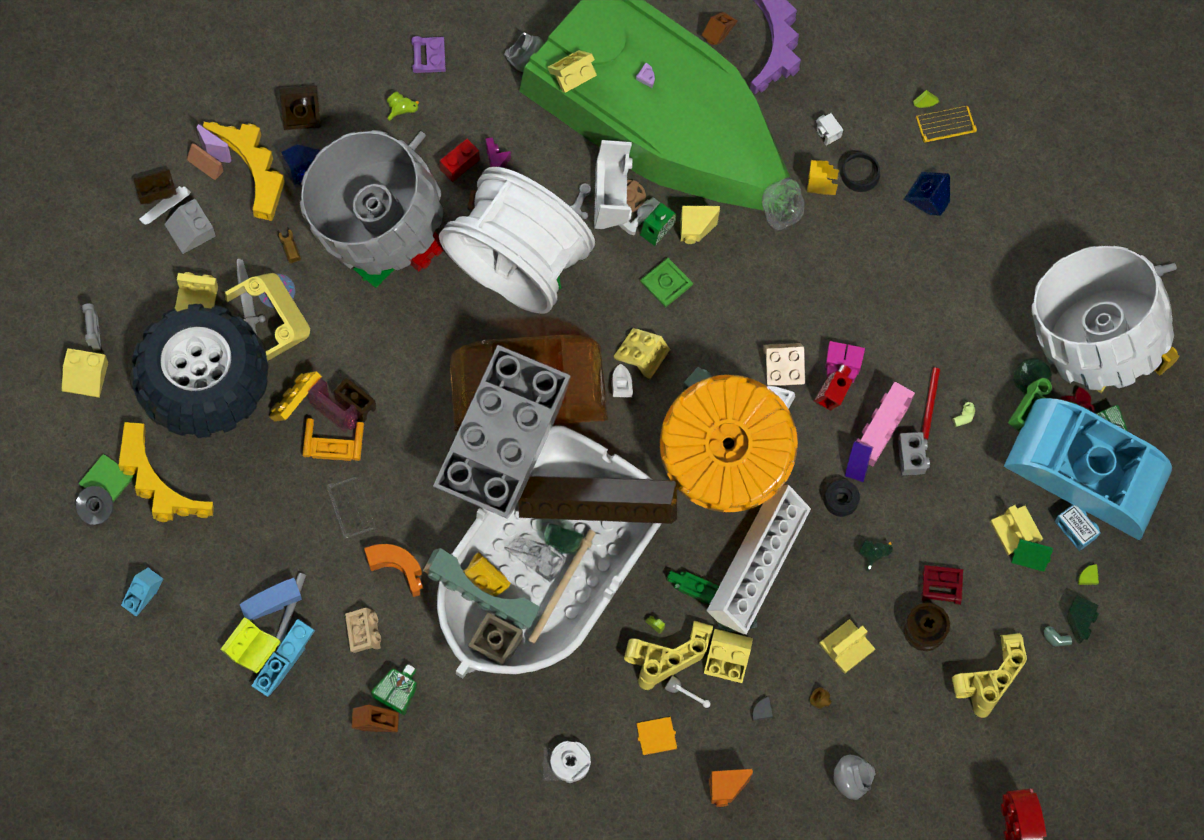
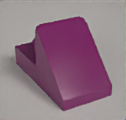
[486,137,511,168]

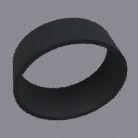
[840,153,880,192]

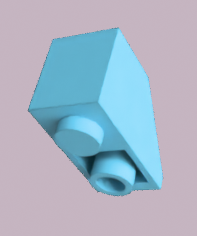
[121,568,163,616]

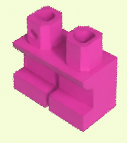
[825,341,865,383]

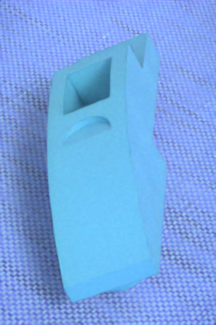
[251,619,315,697]

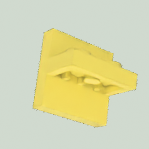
[547,50,597,93]
[990,505,1043,555]
[819,619,875,674]

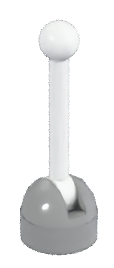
[665,675,710,708]

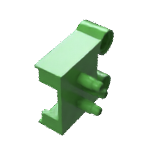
[1008,378,1077,433]

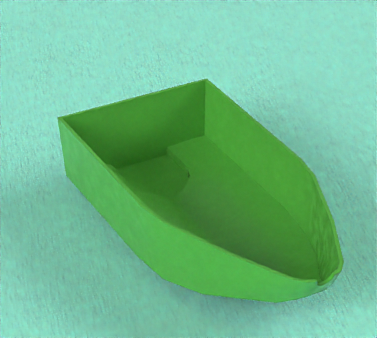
[519,0,794,211]

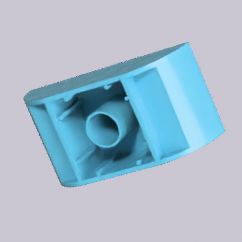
[1004,398,1172,540]

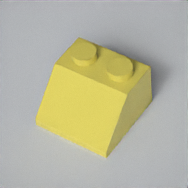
[62,348,108,398]

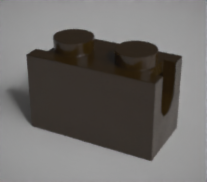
[334,378,376,422]

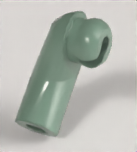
[1044,626,1072,646]

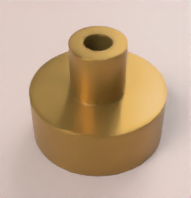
[810,687,831,709]

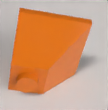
[709,769,753,807]

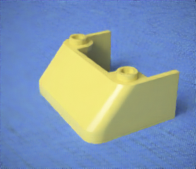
[225,273,310,361]

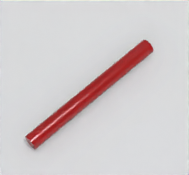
[922,368,940,440]

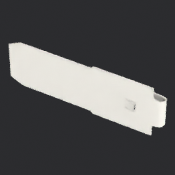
[139,186,191,225]

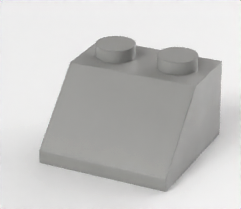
[164,199,215,254]

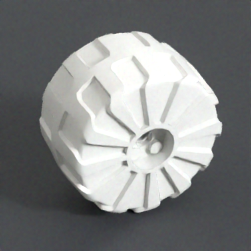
[1032,246,1174,390]

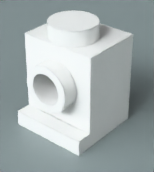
[816,113,843,146]

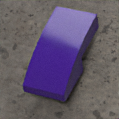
[845,441,873,482]

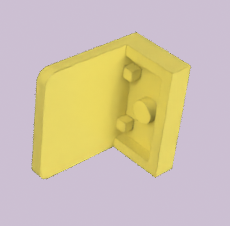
[175,272,218,311]

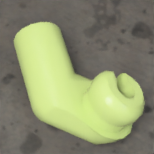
[952,402,975,427]

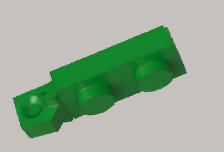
[666,571,719,605]

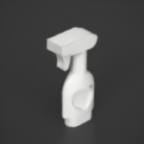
[619,197,660,235]

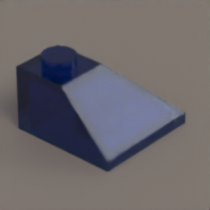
[904,172,950,216]

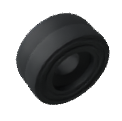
[824,480,860,517]

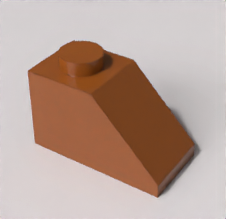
[701,12,738,45]
[352,705,399,732]

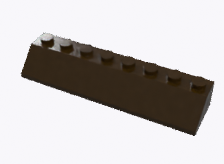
[519,476,677,524]

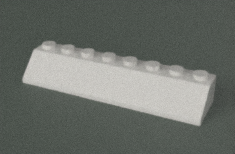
[707,485,811,634]

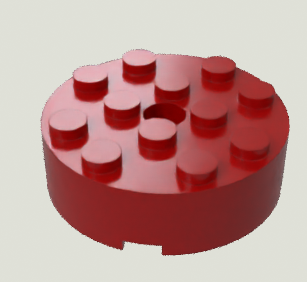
[1001,788,1047,840]

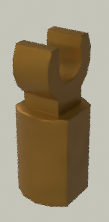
[279,230,301,263]

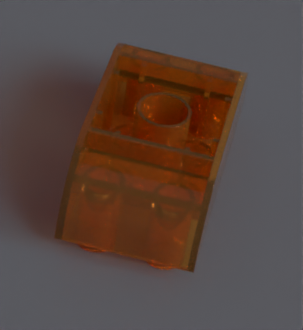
[450,335,608,431]

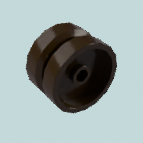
[903,603,950,651]

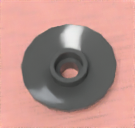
[76,486,113,525]

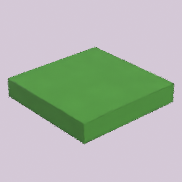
[640,258,693,308]
[79,454,134,502]

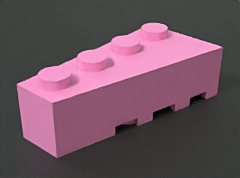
[856,382,915,466]

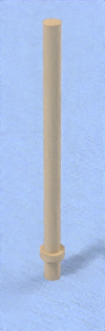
[528,529,596,644]

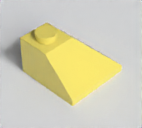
[680,206,720,244]

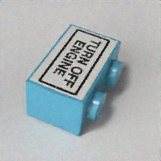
[1055,505,1101,551]

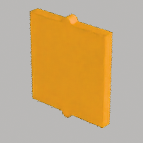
[636,717,677,755]

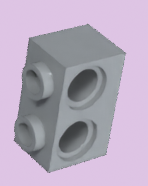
[898,432,930,475]

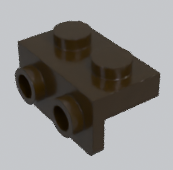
[134,169,177,204]

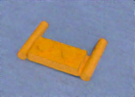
[302,418,364,461]

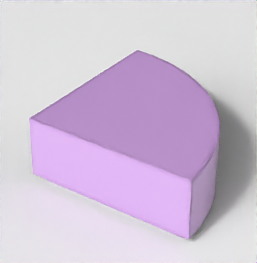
[636,63,655,88]

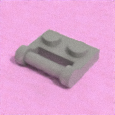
[82,304,101,351]

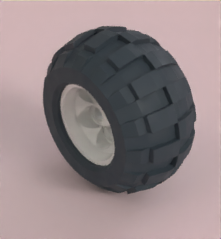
[131,304,269,438]

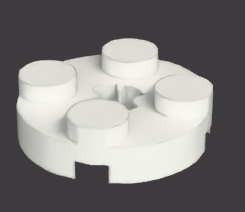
[550,741,591,783]

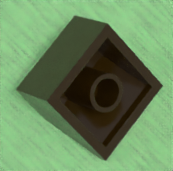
[280,86,321,130]

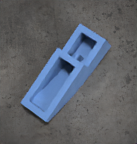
[240,578,302,621]

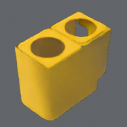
[807,160,839,195]

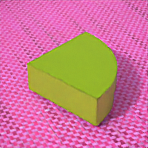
[913,90,939,108]
[1078,564,1099,585]
[645,616,665,634]

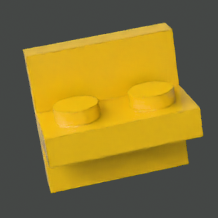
[463,552,511,597]

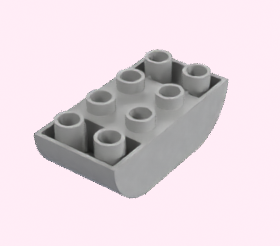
[433,345,570,519]

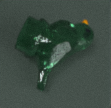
[858,540,893,572]

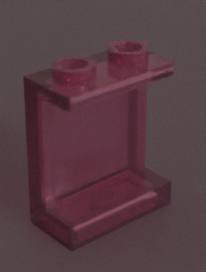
[308,378,358,433]

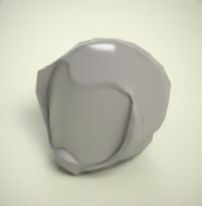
[504,32,544,72]
[833,755,876,800]

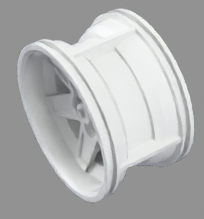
[439,167,595,314]

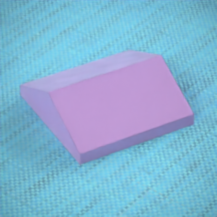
[197,125,232,163]

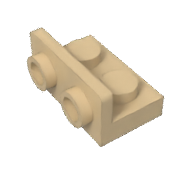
[345,608,381,653]

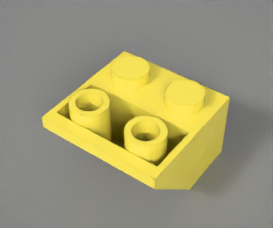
[704,629,753,683]

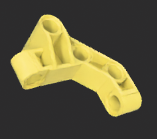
[624,621,713,690]
[952,633,1027,718]

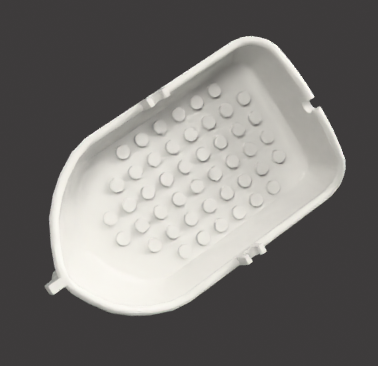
[437,426,662,679]

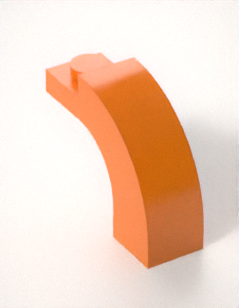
[364,544,423,597]

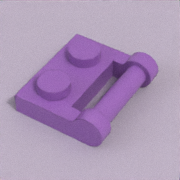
[411,36,446,73]

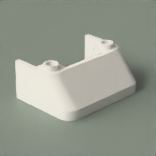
[594,140,632,229]

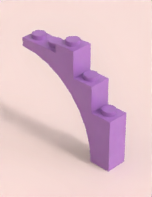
[750,0,801,94]

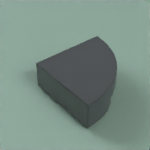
[752,697,773,721]

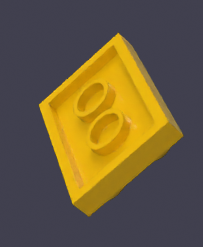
[269,371,322,421]

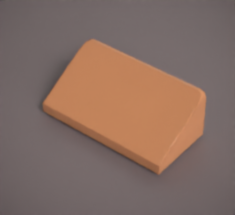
[187,144,223,180]

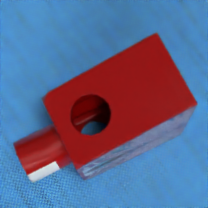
[814,365,853,411]

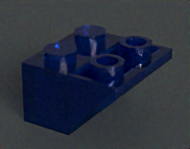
[281,144,321,185]

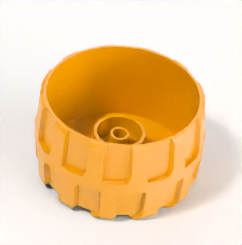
[660,375,798,512]

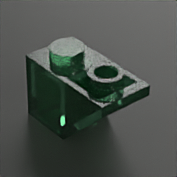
[1066,595,1099,644]

